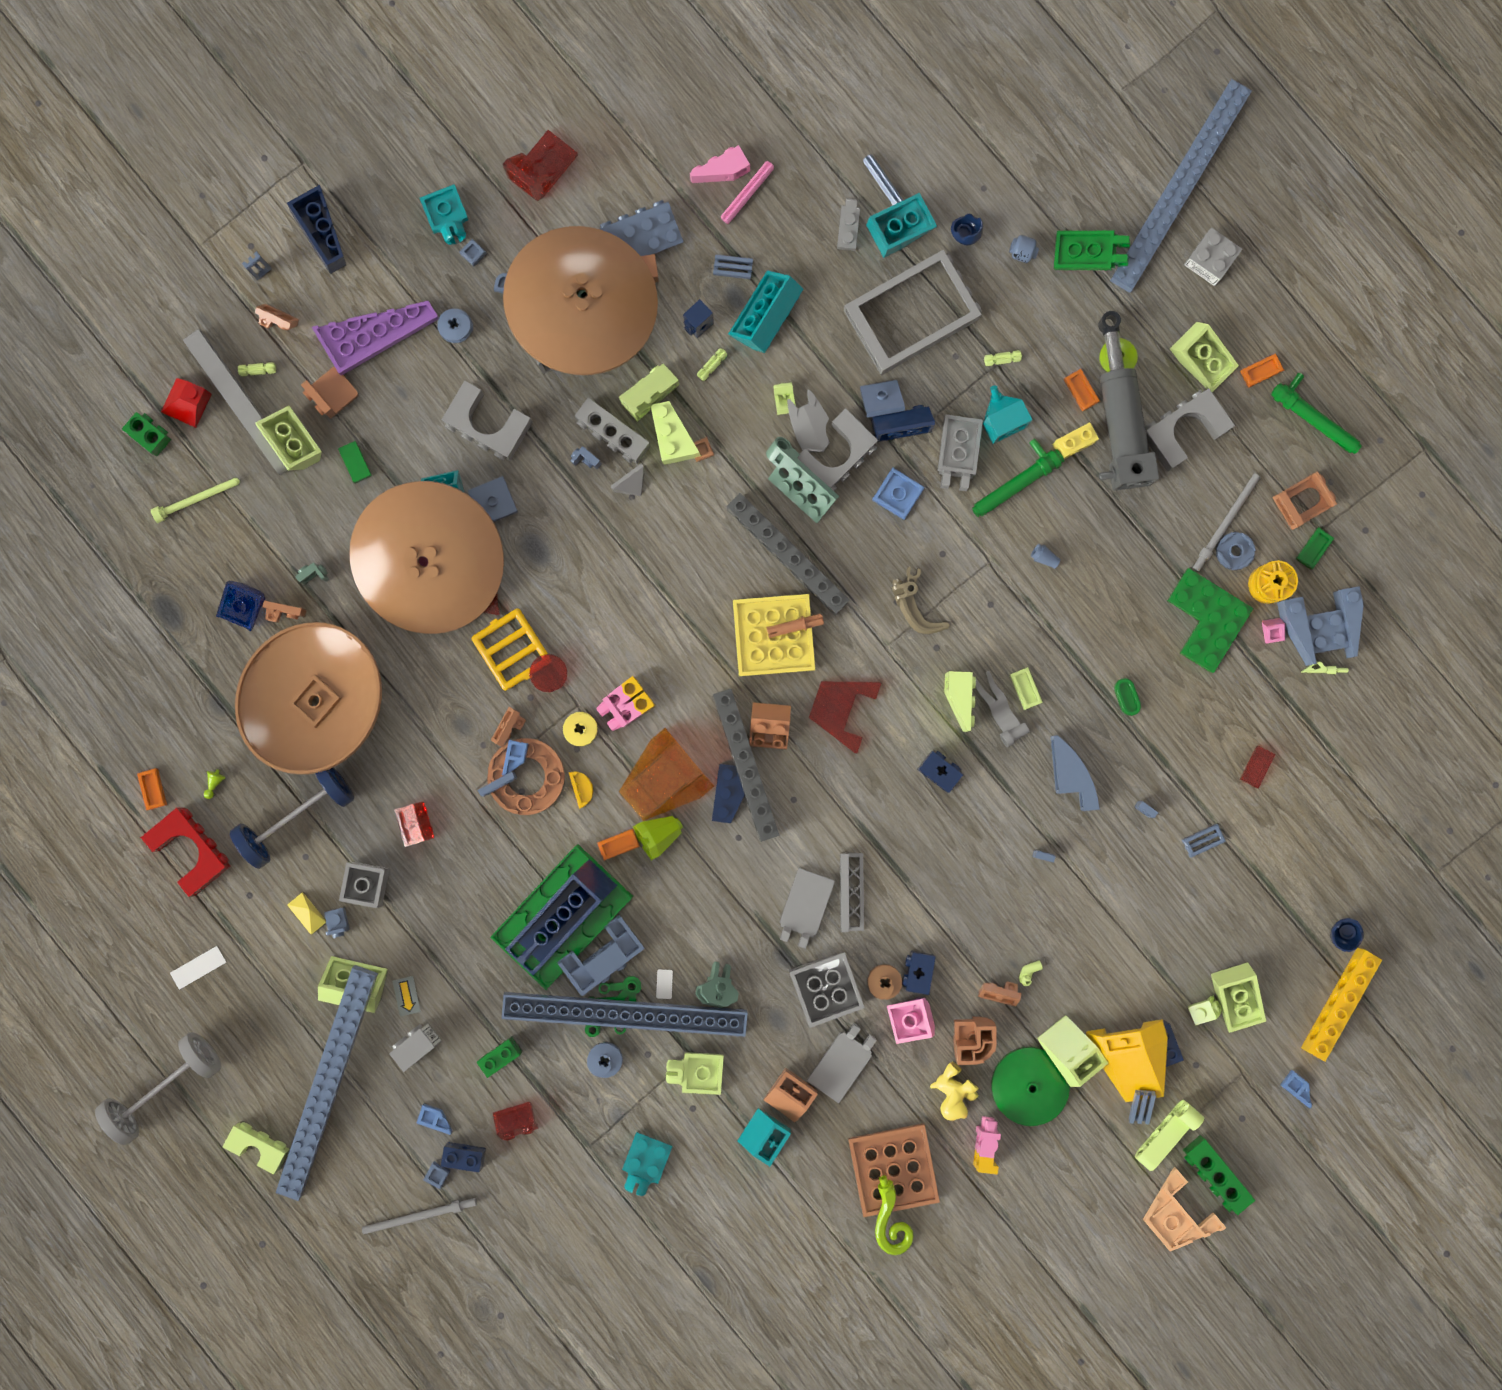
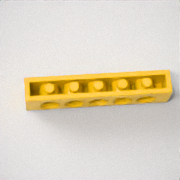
[1301,948,1382,1062]

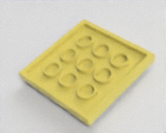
[733,594,815,677]

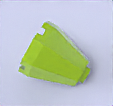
[633,816,683,860]

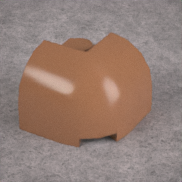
[953,1016,997,1065]

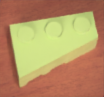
[619,364,679,422]
[651,401,701,465]

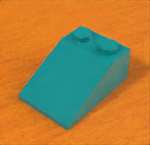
[866,193,937,258]

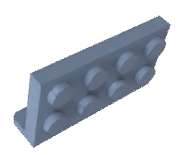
[600,200,683,256]

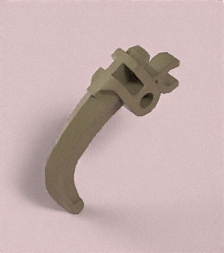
[891,567,950,634]

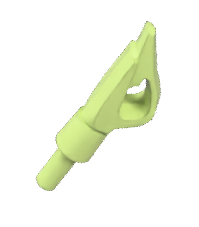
[1301,661,1349,674]

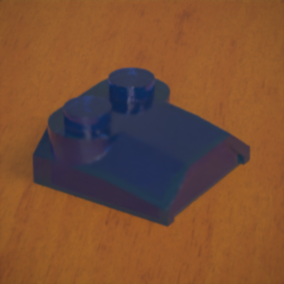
[216,581,266,631]

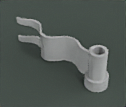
[976,671,1030,747]

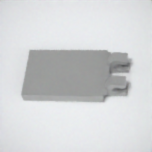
[937,414,983,492]
[779,868,835,949]
[807,1023,877,1103]

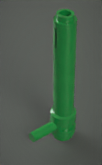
[1270,373,1362,454]
[972,439,1064,517]

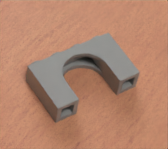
[442,381,533,461]
[1145,388,1235,471]
[798,408,878,491]

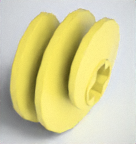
[563,712,598,746]

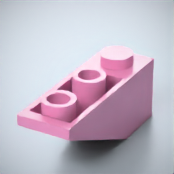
[690,145,750,183]

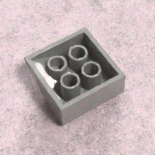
[789,952,865,1028]

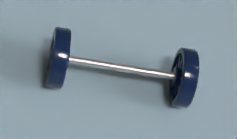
[230,767,354,869]

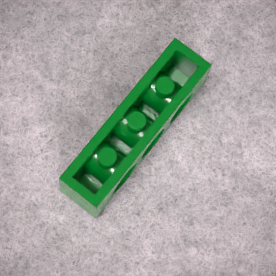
[1183,1135,1256,1215]

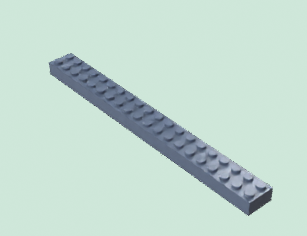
[1110,79,1252,293]
[275,965,378,1201]
[502,992,748,1037]

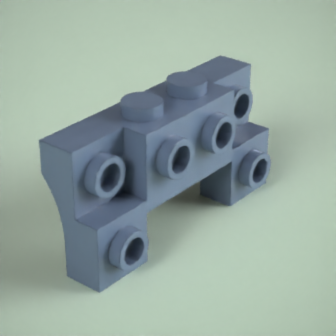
[557,915,645,996]

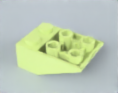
[944,671,976,732]
[1037,1015,1108,1087]

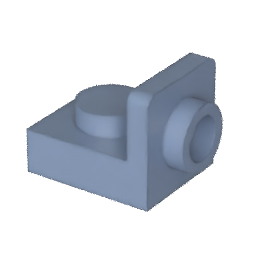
[570,446,602,469]
[324,907,350,938]

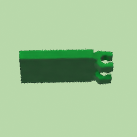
[1054,230,1130,270]

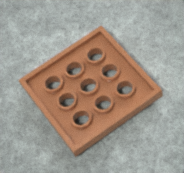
[848,1123,940,1217]

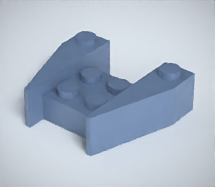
[1277,586,1364,666]

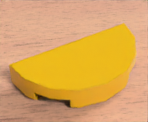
[568,771,594,809]

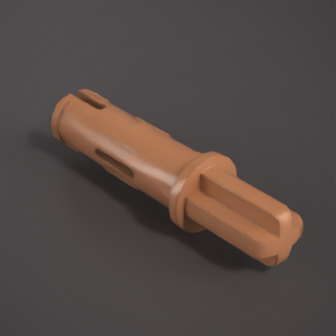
[766,614,824,639]

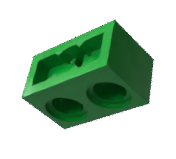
[122,412,172,456]
[476,1036,522,1078]

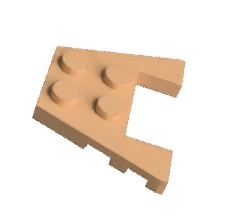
[1143,1167,1226,1251]

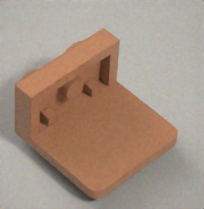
[301,367,358,419]

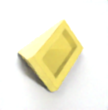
[288,892,326,935]

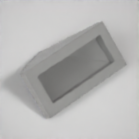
[611,463,645,496]

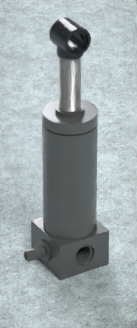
[1098,311,1159,491]

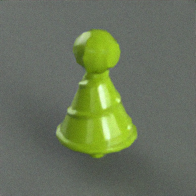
[203,769,226,799]

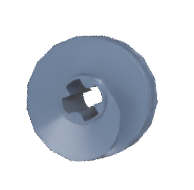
[437,309,473,343]
[587,1042,623,1078]

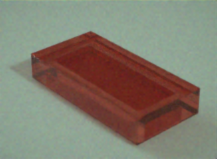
[1240,746,1276,789]

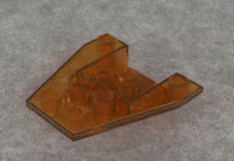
[619,728,714,821]

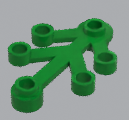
[585,976,641,1037]

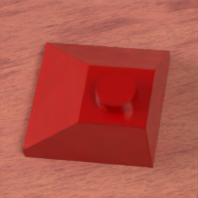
[161,378,212,428]

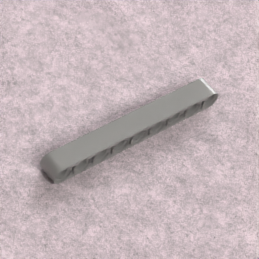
[183,329,288,475]

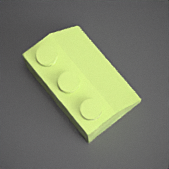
[256,406,322,471]
[318,956,387,1013]

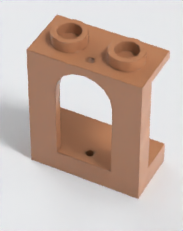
[1272,471,1337,530]

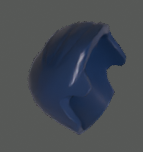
[951,214,983,246]
[1330,918,1364,952]

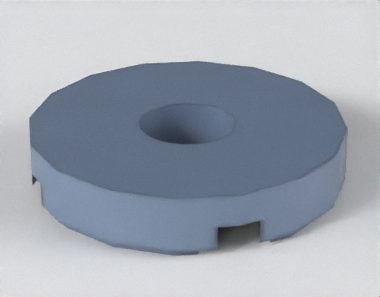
[1216,532,1255,570]

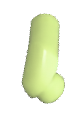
[1019,960,1043,986]

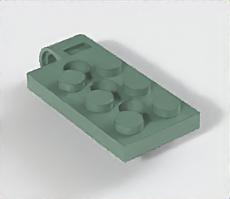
[766,437,839,523]

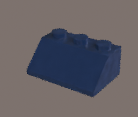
[871,405,935,442]

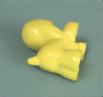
[930,1061,979,1121]

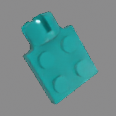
[419,184,469,245]
[622,1132,672,1196]

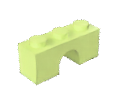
[223,1122,290,1174]

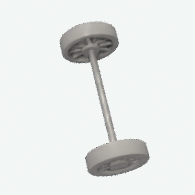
[95,1032,221,1145]

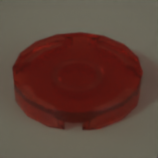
[529,654,568,692]

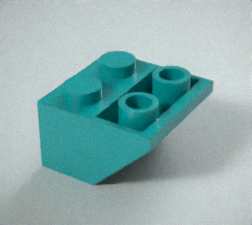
[737,1108,791,1167]

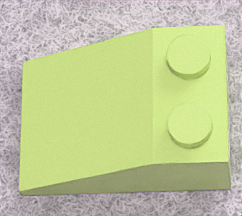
[1170,322,1239,392]
[1211,963,1266,1033]

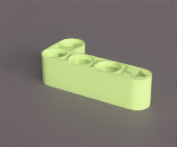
[1135,1100,1204,1171]

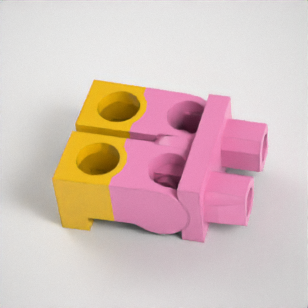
[596,676,656,731]
[973,1116,1001,1175]

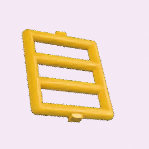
[471,608,552,691]

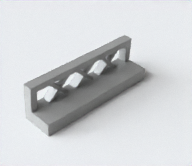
[840,853,864,932]

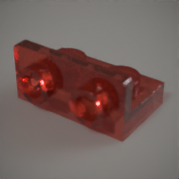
[395,802,434,847]
[493,1102,538,1141]

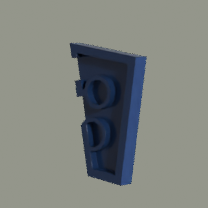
[712,764,745,823]

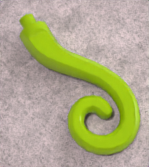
[875,1175,914,1255]

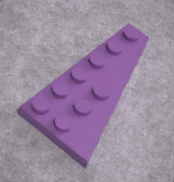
[312,301,439,376]

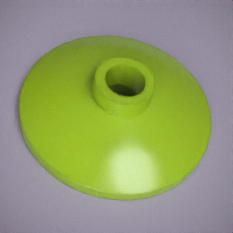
[1099,338,1138,372]

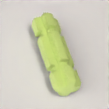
[697,348,727,381]
[984,350,1022,366]
[238,362,276,376]

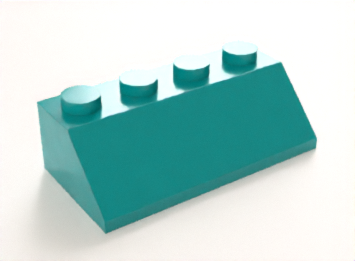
[728,271,804,353]

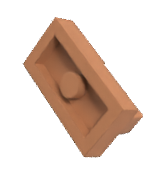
[255,304,299,330]
[263,601,306,623]
[491,707,526,747]
[978,981,1021,1007]

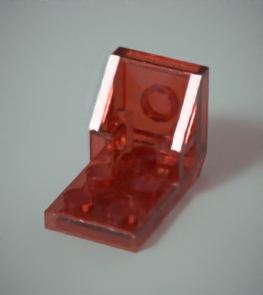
[502,130,578,201]

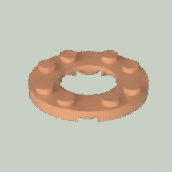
[487,738,565,815]

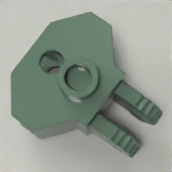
[695,961,739,1008]

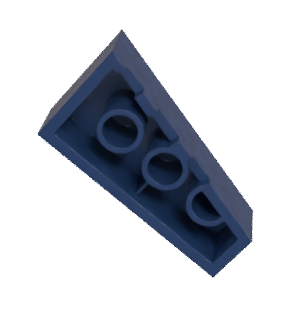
[287,185,346,274]

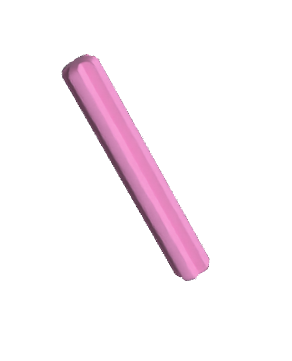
[721,161,774,224]

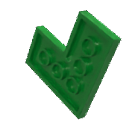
[1167,568,1254,673]

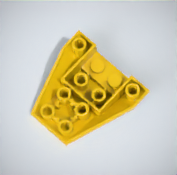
[1086,1019,1168,1102]

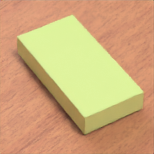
[1010,667,1043,710]

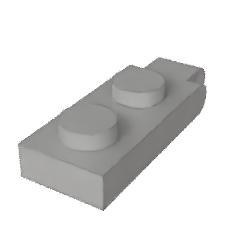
[837,198,860,251]

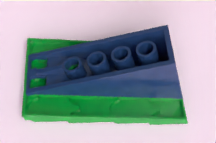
[490,844,633,990]

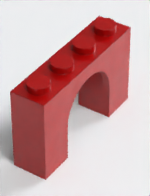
[140,807,231,897]

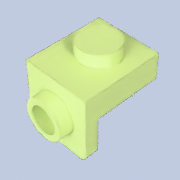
[773,382,796,415]
[1188,995,1222,1025]

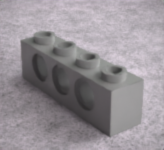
[575,398,650,464]

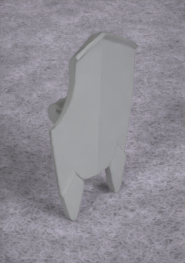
[787,390,830,452]

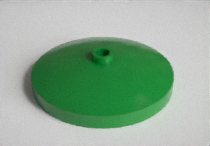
[991,1047,1070,1126]

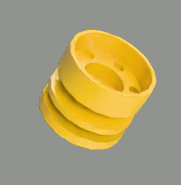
[1248,560,1298,604]

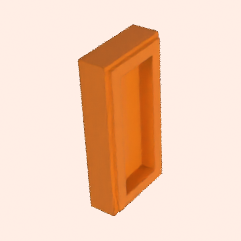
[1240,353,1284,388]
[1063,369,1100,412]
[137,768,167,810]
[597,829,640,860]

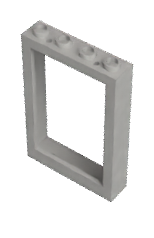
[844,250,982,375]

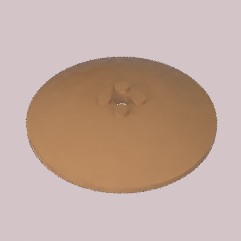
[503,226,658,375]
[350,481,504,634]
[235,622,382,775]

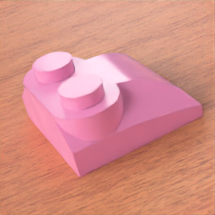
[887,997,935,1044]

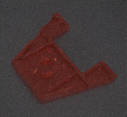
[809,681,881,754]

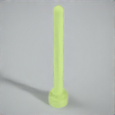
[151,478,240,523]

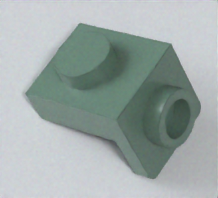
[295,562,329,585]

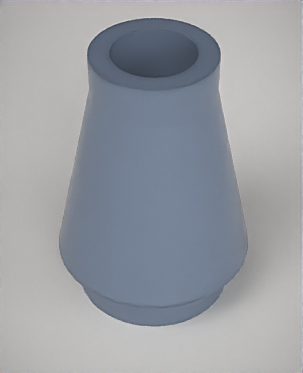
[1031,544,1061,569]

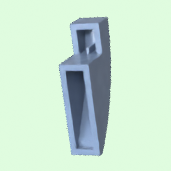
[1050,736,1100,811]

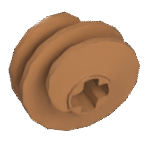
[867,964,902,1000]

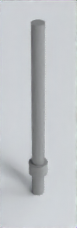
[1192,474,1260,572]
[362,1198,477,1234]

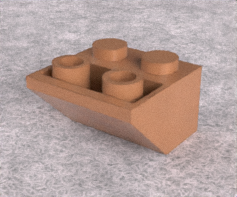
[749,703,791,749]
[763,1067,818,1122]

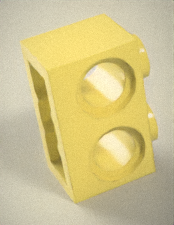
[1052,422,1099,459]

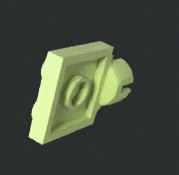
[666,1052,724,1095]

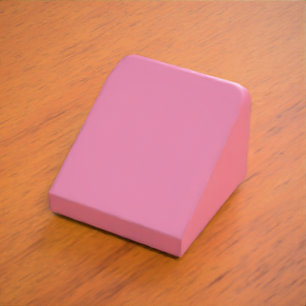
[1262,618,1285,644]

